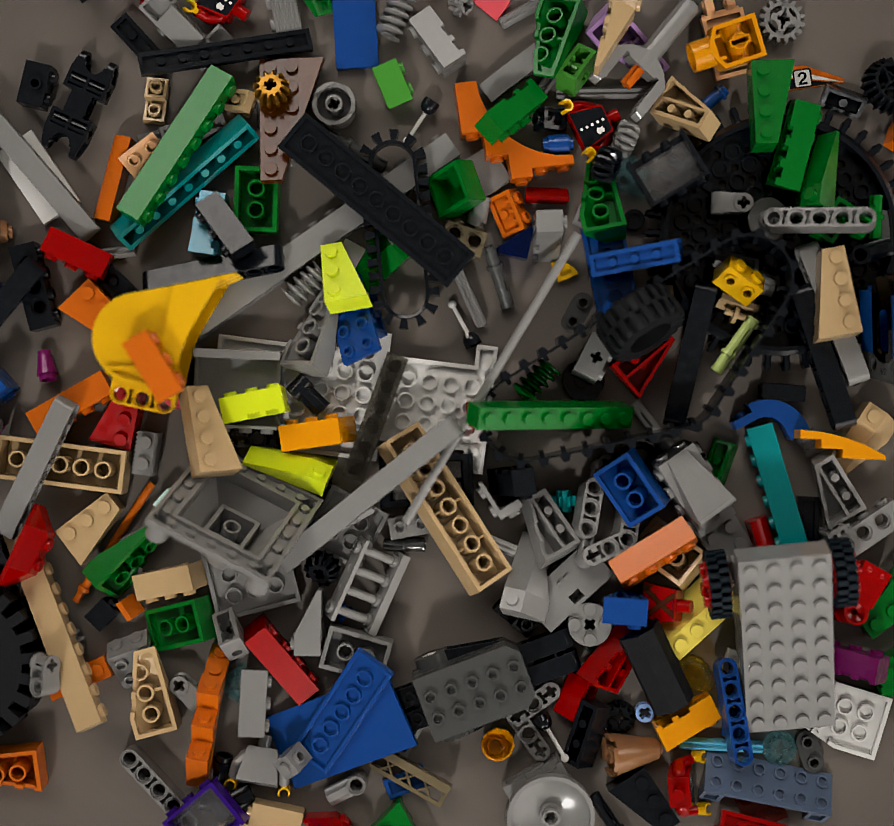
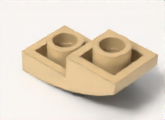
[143,77,169,126]

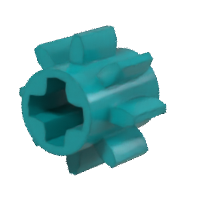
[551,490,576,512]

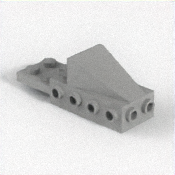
[649,439,753,564]

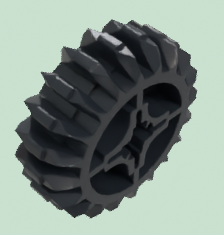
[860,57,894,116]

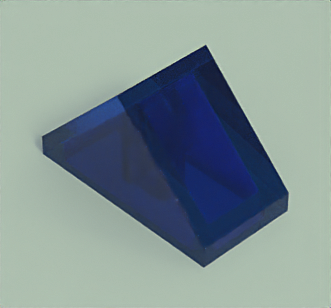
[496,226,534,261]

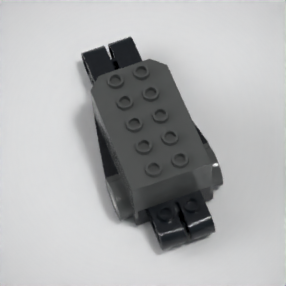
[394,626,582,743]

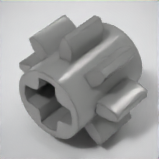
[448,0,474,17]

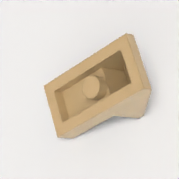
[224,89,256,118]

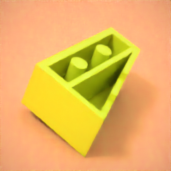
[218,383,290,424]

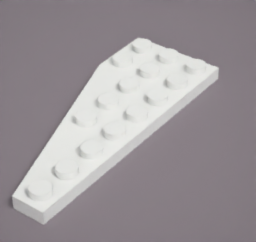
[721,647,893,760]

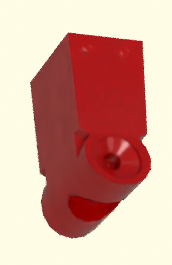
[833,559,892,625]

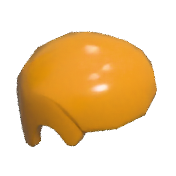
[481,727,515,762]

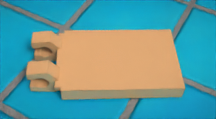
[699,0,750,82]

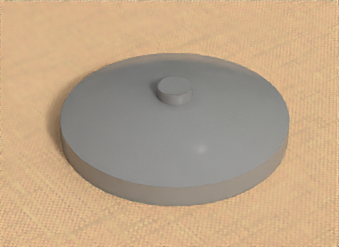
[506,773,595,826]

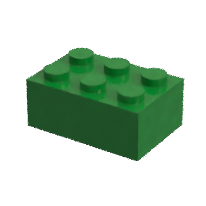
[234,166,281,235]

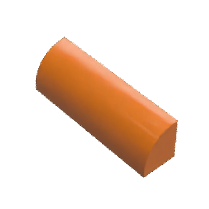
[93,135,137,224]

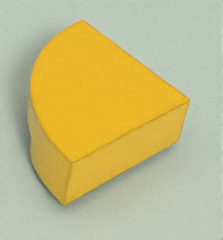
[550,261,578,283]

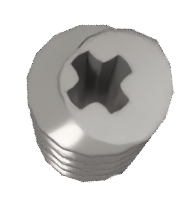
[376,0,416,43]
[281,261,323,307]

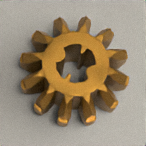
[253,70,290,108]

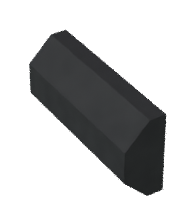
[618,618,694,716]

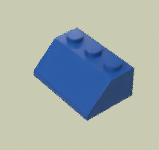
[593,448,670,528]

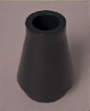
[212,751,233,785]

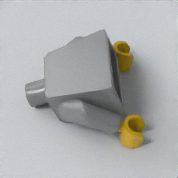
[224,735,291,797]

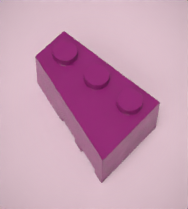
[834,640,890,686]

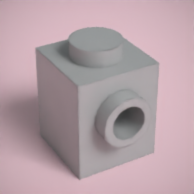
[273,741,313,781]

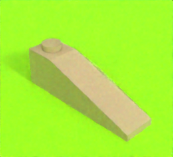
[830,401,894,475]

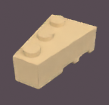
[131,559,208,603]

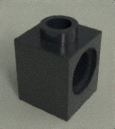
[84,596,120,632]

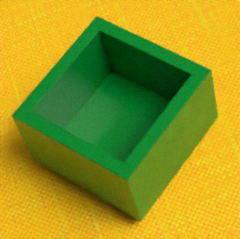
[428,159,486,219]

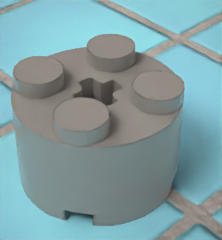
[312,82,357,130]
[567,601,612,647]

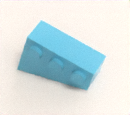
[188,190,229,258]

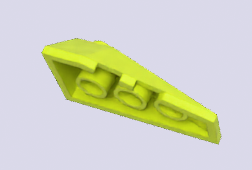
[242,445,338,497]

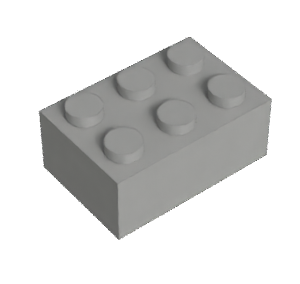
[318,622,394,674]

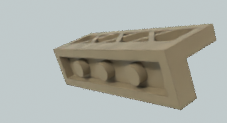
[365,753,453,808]

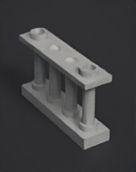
[324,535,411,636]

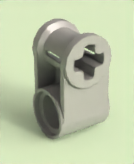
[710,191,754,216]
[29,652,60,698]
[169,672,199,712]

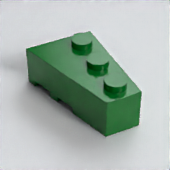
[475,78,548,145]

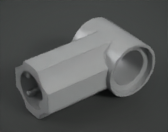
[324,770,368,806]

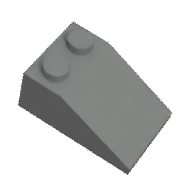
[290,585,325,656]

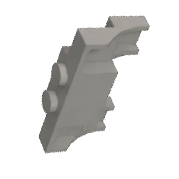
[138,0,234,72]

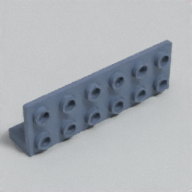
[698,750,832,823]

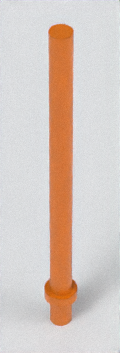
[72,480,156,604]

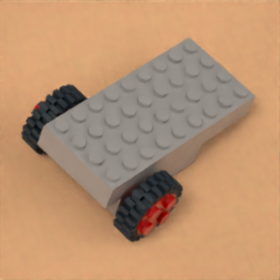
[699,537,861,733]

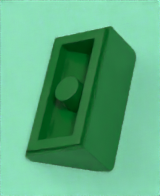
[706,437,738,486]

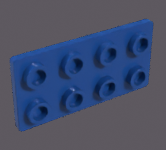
[336,273,387,366]

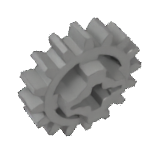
[757,0,805,46]

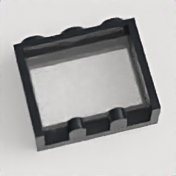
[626,129,710,211]

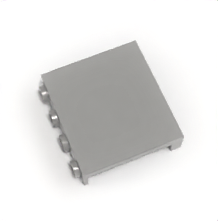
[193,348,283,434]

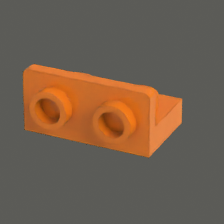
[490,188,532,239]

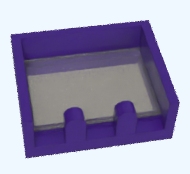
[162,776,250,826]

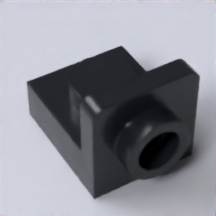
[532,106,567,132]

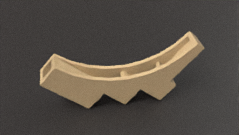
[218,797,306,826]

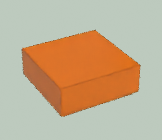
[116,592,145,622]

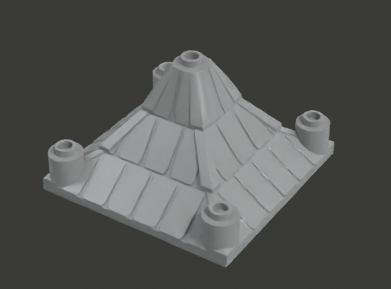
[144,456,324,596]

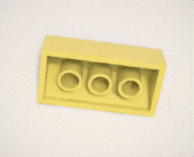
[660,577,734,660]

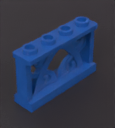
[588,238,684,277]

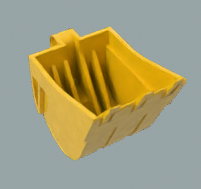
[92,273,244,414]

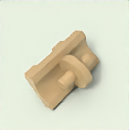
[715,292,760,324]

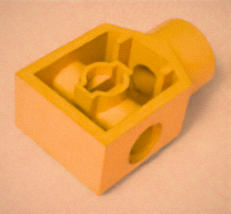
[686,12,767,73]

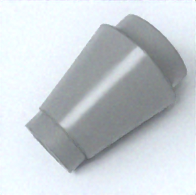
[467,196,491,228]

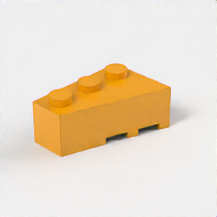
[650,691,721,752]

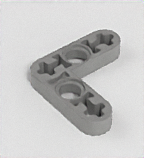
[506,680,560,761]

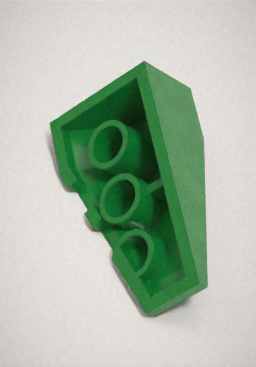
[533,0,588,79]
[793,131,840,221]
[81,526,159,599]

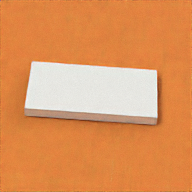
[0,130,81,225]

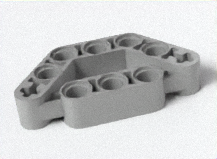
[572,455,640,569]

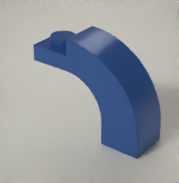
[729,399,810,440]

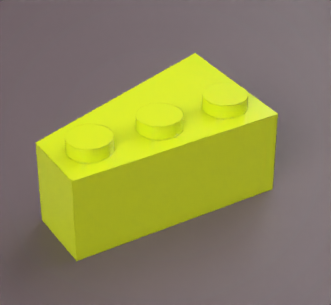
[320,242,373,314]

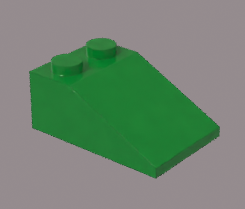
[144,595,217,652]

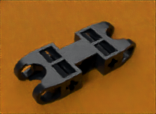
[41,50,119,160]

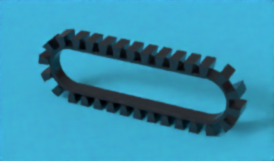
[360,129,440,330]

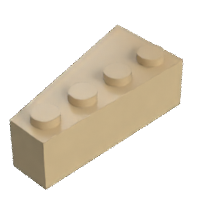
[179,385,243,479]

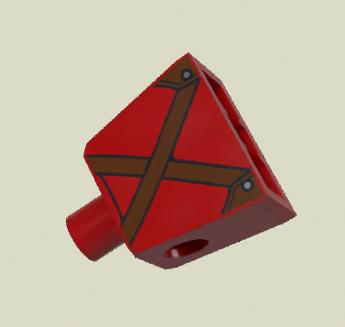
[643,582,694,623]

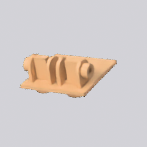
[118,132,160,178]

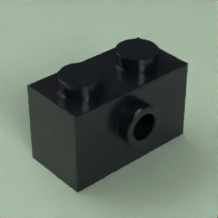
[16,59,58,112]

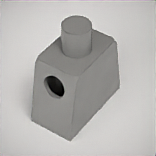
[212,607,250,661]

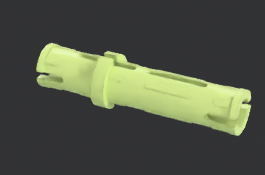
[710,315,760,376]

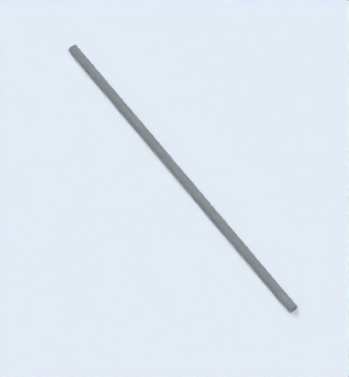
[401,232,581,525]

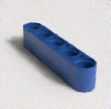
[713,657,753,766]

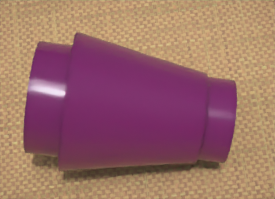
[37,349,59,382]

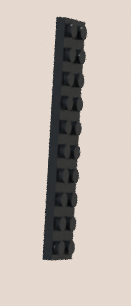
[278,112,475,288]

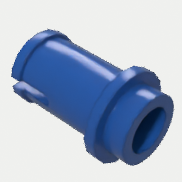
[700,84,729,110]

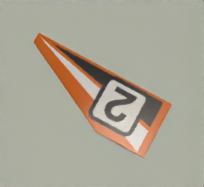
[789,65,845,91]

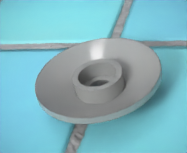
[748,197,785,240]

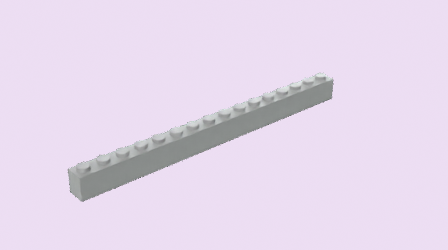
[196,133,461,344]

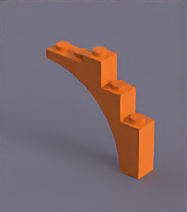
[453,81,574,186]
[186,643,231,787]

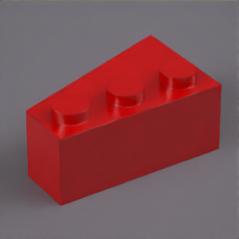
[39,226,114,281]
[576,624,633,694]

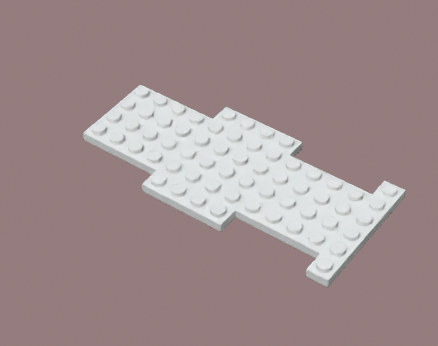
[217,333,498,475]

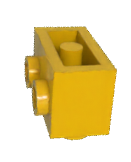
[712,254,765,307]

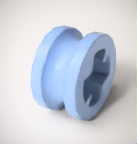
[634,701,654,723]

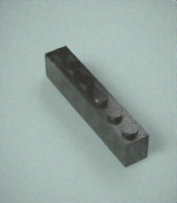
[343,352,409,483]

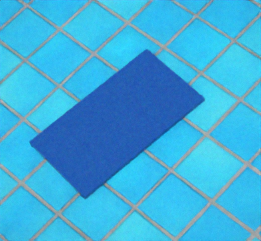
[265,680,418,789]

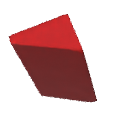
[525,187,569,205]

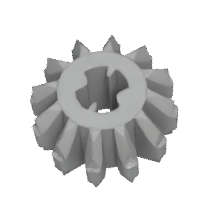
[610,119,640,158]

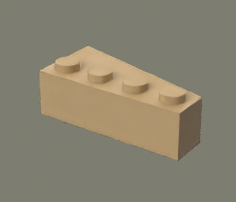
[813,245,863,344]

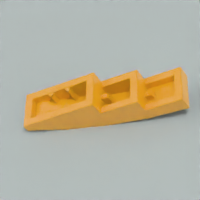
[794,429,886,460]

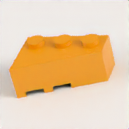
[278,413,358,452]

